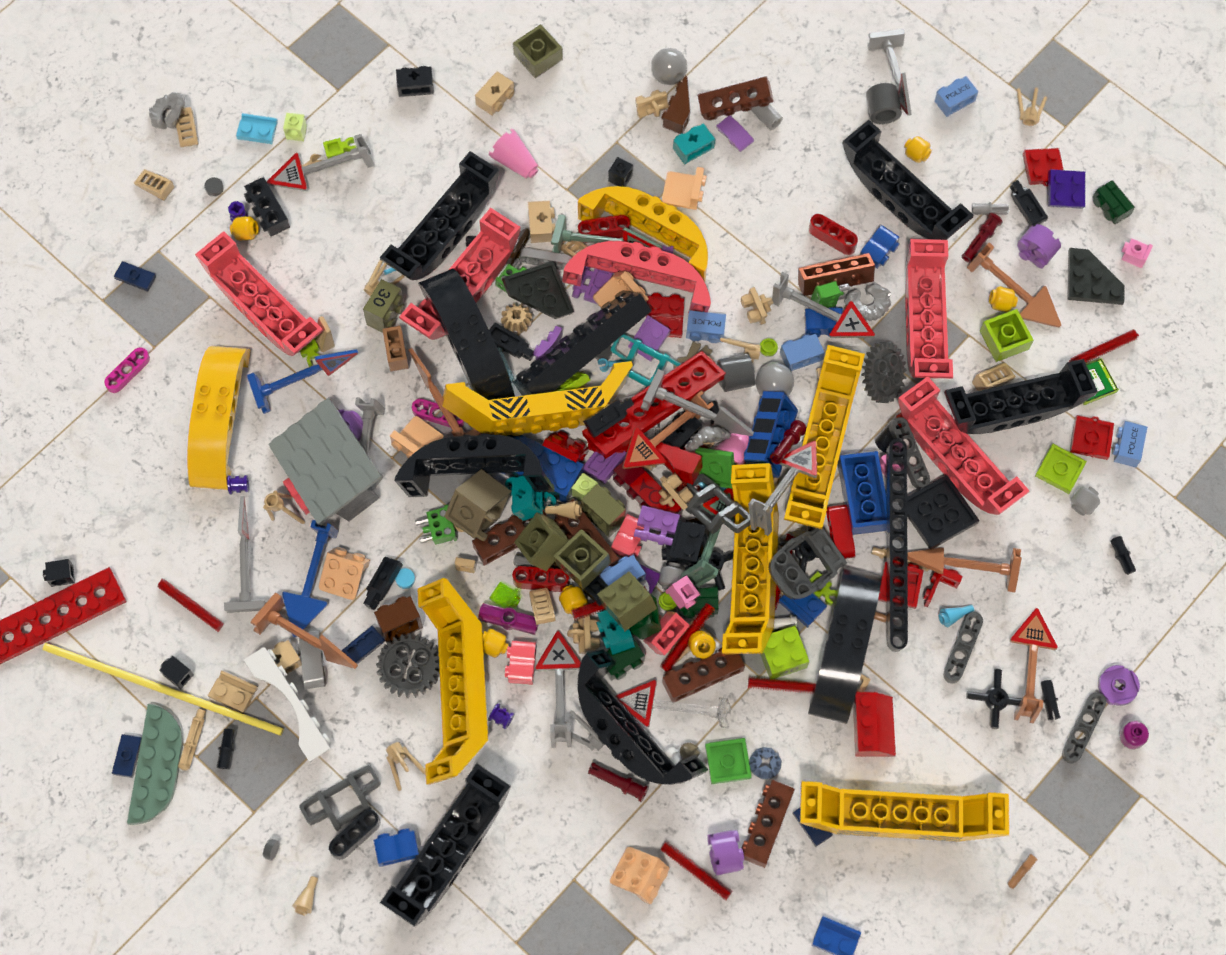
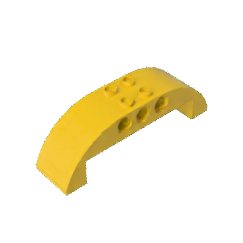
[578,186,708,282]
[187,346,251,490]

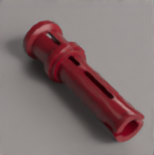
[962,213,1003,263]
[770,420,807,464]
[588,762,649,802]

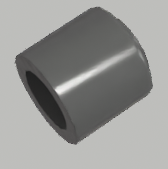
[866,83,902,124]
[717,353,755,392]

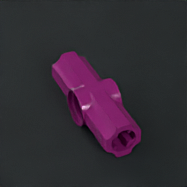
[478,603,538,635]

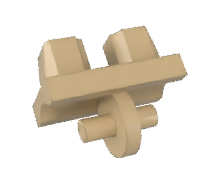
[635,90,669,118]
[740,287,773,325]
[659,473,693,510]
[567,614,600,654]

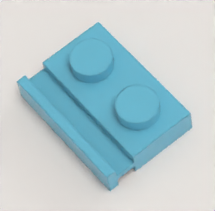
[236,113,278,144]

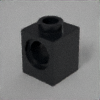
[608,157,633,187]
[43,559,75,587]
[159,655,194,690]

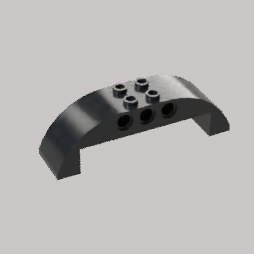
[842,120,974,240]
[380,151,500,280]
[418,268,515,400]
[944,359,1098,434]
[395,433,555,497]
[808,566,881,724]
[577,649,708,785]
[380,763,511,927]

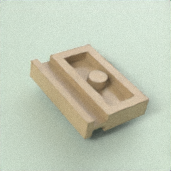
[208,670,258,714]

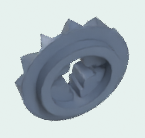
[749,747,782,779]

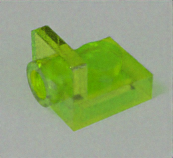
[489,582,521,609]

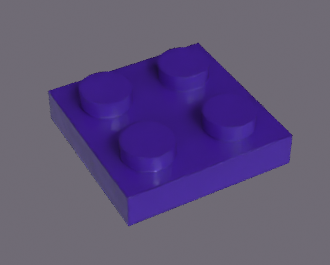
[1048,169,1086,209]

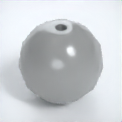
[651,48,687,85]
[755,363,794,397]

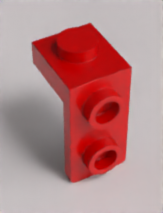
[923,568,963,608]

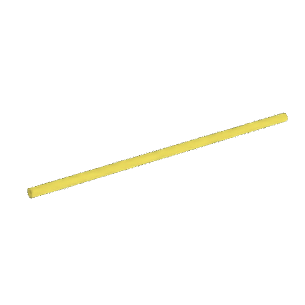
[43,643,284,736]

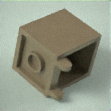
[444,469,512,541]

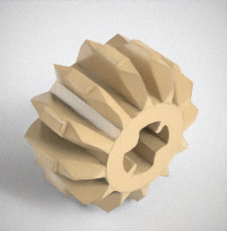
[501,303,532,335]

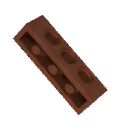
[697,76,774,120]
[798,253,875,296]
[554,499,619,577]
[472,510,547,566]
[662,648,745,703]
[742,780,795,868]

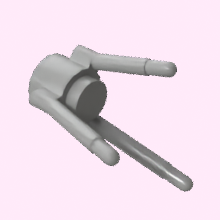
[570,710,604,751]

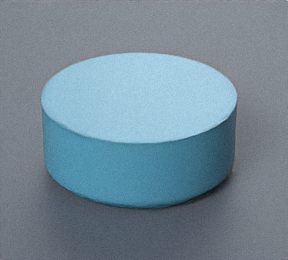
[395,568,415,589]

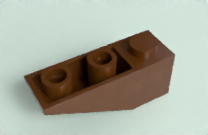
[661,76,690,134]

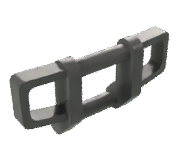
[685,474,751,534]
[299,765,381,831]

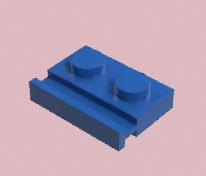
[779,593,827,628]
[811,916,862,955]

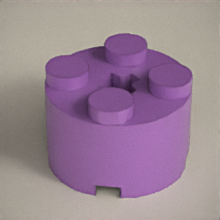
[1017,224,1061,268]
[707,830,744,876]

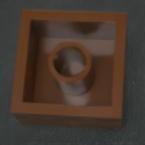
[374,596,423,643]

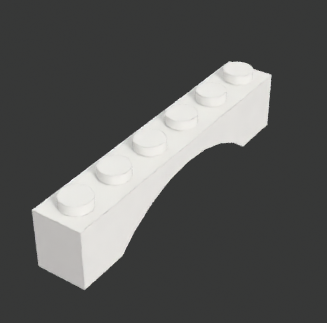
[244,647,331,762]

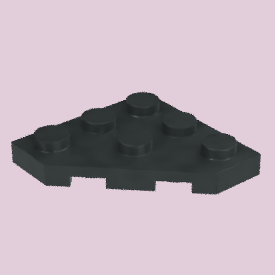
[1067,248,1125,305]
[502,261,574,319]

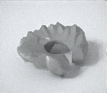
[149,92,185,129]
[844,283,891,321]
[685,426,731,452]

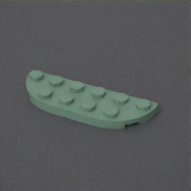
[127,704,183,825]

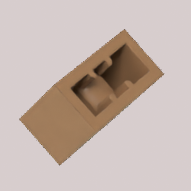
[382,326,409,372]

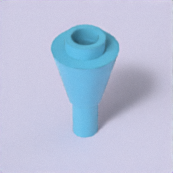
[938,605,974,627]

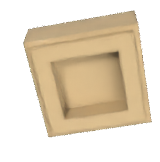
[455,557,476,573]

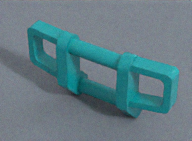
[611,333,681,388]

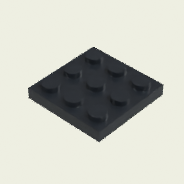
[898,475,980,550]

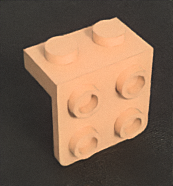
[662,167,707,210]
[593,271,648,308]
[390,416,444,458]
[319,547,370,600]
[610,847,670,905]

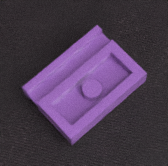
[628,316,672,362]
[584,451,626,484]

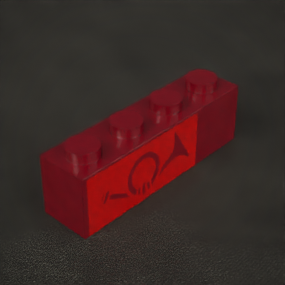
[613,461,683,516]

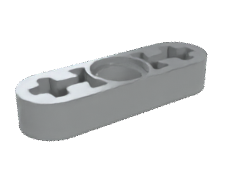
[519,248,572,270]

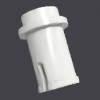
[774,615,797,631]
[664,747,681,765]

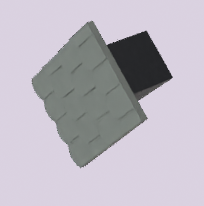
[268,398,382,525]

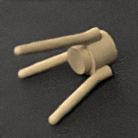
[1017,87,1047,126]
[363,260,404,296]
[720,338,760,363]
[263,491,305,524]
[386,742,426,791]

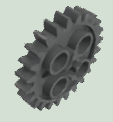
[861,342,907,403]
[376,633,440,698]

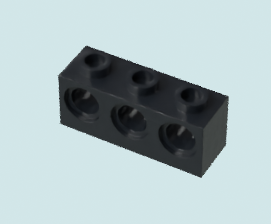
[244,177,290,237]

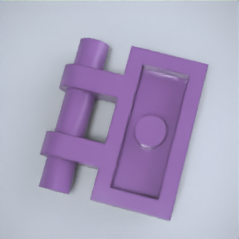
[572,266,613,304]
[634,505,680,546]

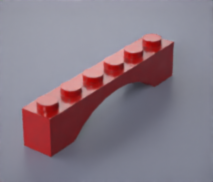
[587,432,702,485]

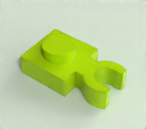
[323,137,356,159]
[300,338,320,367]
[809,571,838,606]

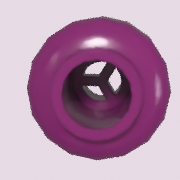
[1120,721,1149,749]

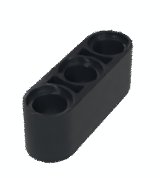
[329,810,380,860]

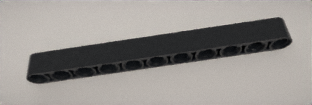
[886,438,908,652]

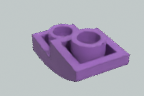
[716,116,754,152]
[533,326,563,360]

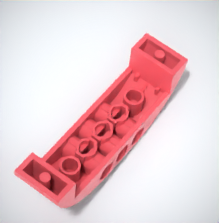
[399,208,521,340]
[195,231,323,356]
[905,239,953,379]
[562,241,711,313]
[898,376,1030,515]

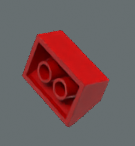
[853,692,896,757]

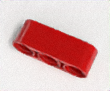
[809,214,858,255]
[578,215,630,243]
[826,504,855,559]
[512,566,569,592]

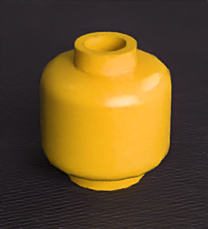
[904,136,932,163]
[230,216,259,241]
[989,286,1018,312]
[559,585,588,615]
[482,629,508,658]
[688,631,716,659]

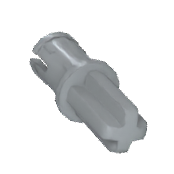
[972,202,1009,215]

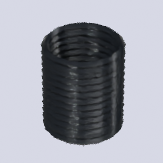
[875,425,905,453]

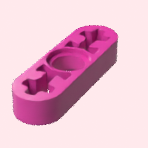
[104,347,150,393]
[412,399,465,428]

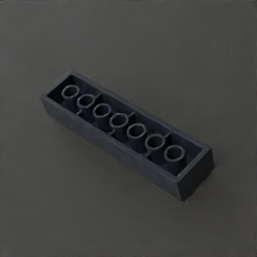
[513,291,651,396]

